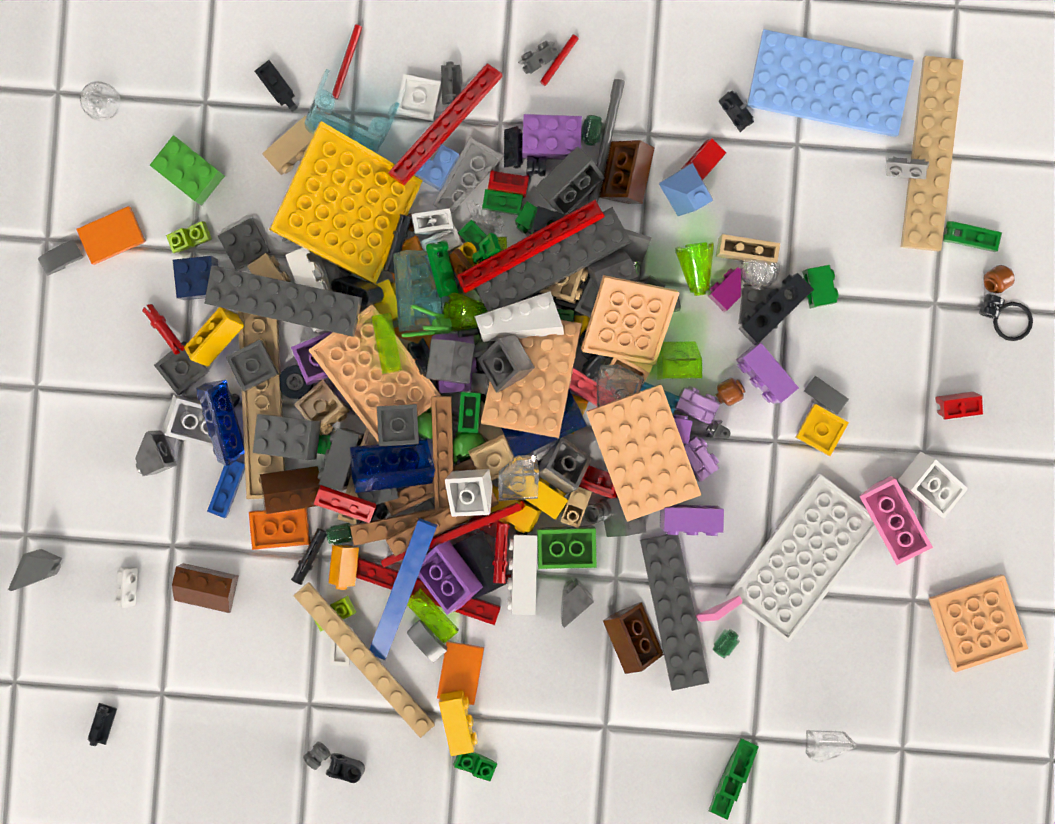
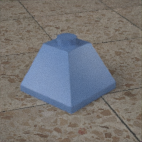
[659,163,713,216]

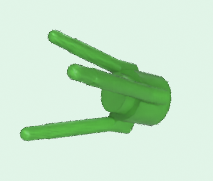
[402,304,452,337]

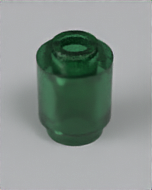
[581,115,603,146]
[326,523,353,545]
[712,629,740,659]

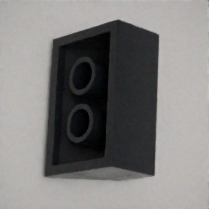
[452,531,508,600]

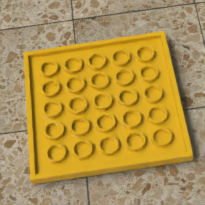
[269,121,423,284]

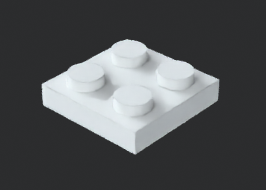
[396,74,442,121]

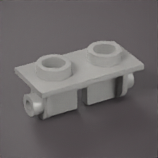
[886,157,929,179]

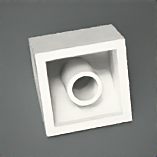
[445,469,492,517]

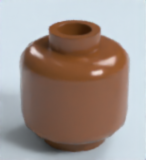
[984,265,1015,294]
[715,378,746,406]

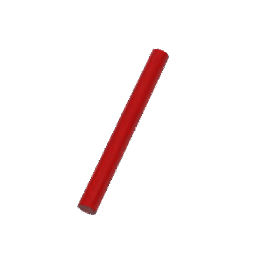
[331,24,362,100]

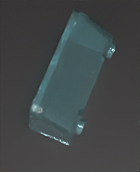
[304,69,400,153]

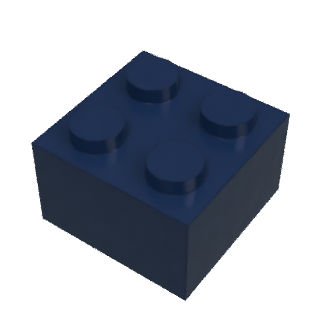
[173,256,219,300]

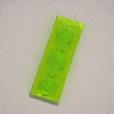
[371,313,402,375]
[407,589,459,644]

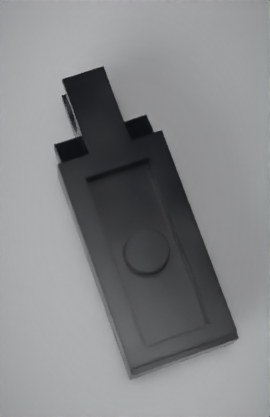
[254,60,298,112]

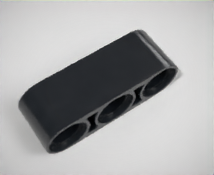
[331,275,384,306]

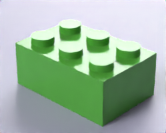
[150,135,225,206]
[537,526,597,569]

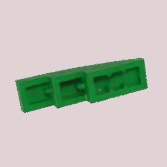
[708,738,759,820]

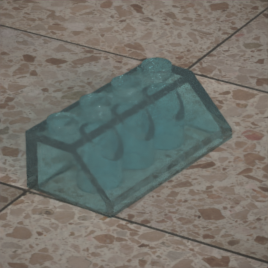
[393,250,443,332]

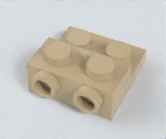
[539,267,588,304]
[294,380,350,435]

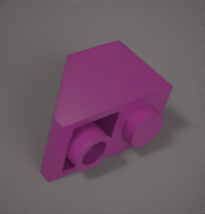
[708,267,741,312]

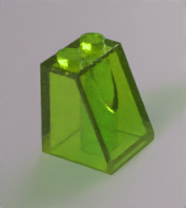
[657,341,702,380]

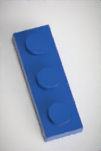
[207,458,245,518]

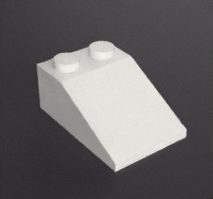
[162,395,233,450]
[897,452,968,519]

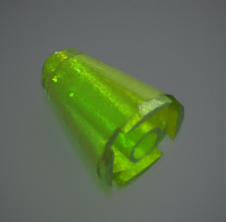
[675,242,714,296]
[443,292,488,332]

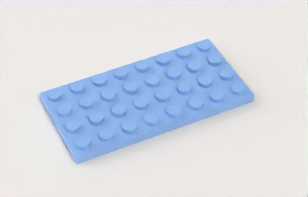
[747,29,914,137]

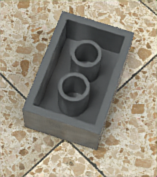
[535,146,605,215]
[253,414,321,460]
[318,428,364,491]

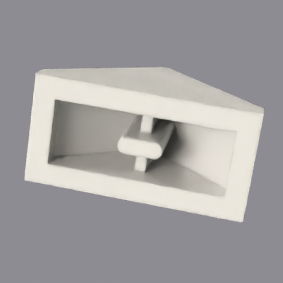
[412,208,453,235]

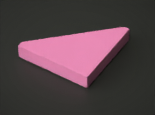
[695,596,743,622]

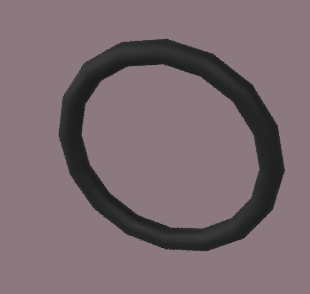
[993,302,1033,341]

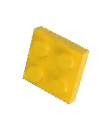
[795,404,849,456]

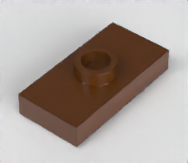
[449,248,473,275]

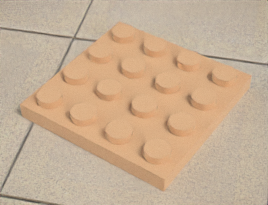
[581,275,679,365]
[928,575,1028,672]

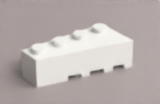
[286,248,332,335]
[475,292,564,342]
[507,535,537,615]

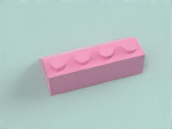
[859,476,933,565]

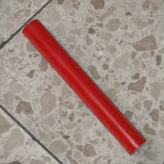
[540,34,579,86]

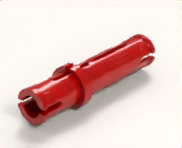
[142,304,185,355]
[492,523,509,584]

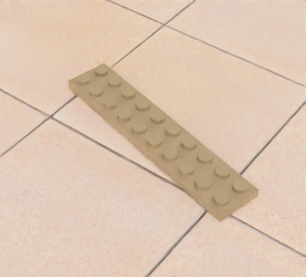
[901,56,964,252]
[238,311,285,499]

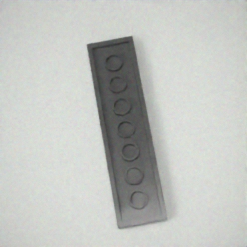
[476,207,631,312]
[204,265,362,337]
[640,534,709,691]

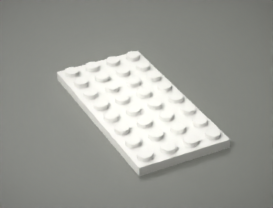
[726,474,876,643]

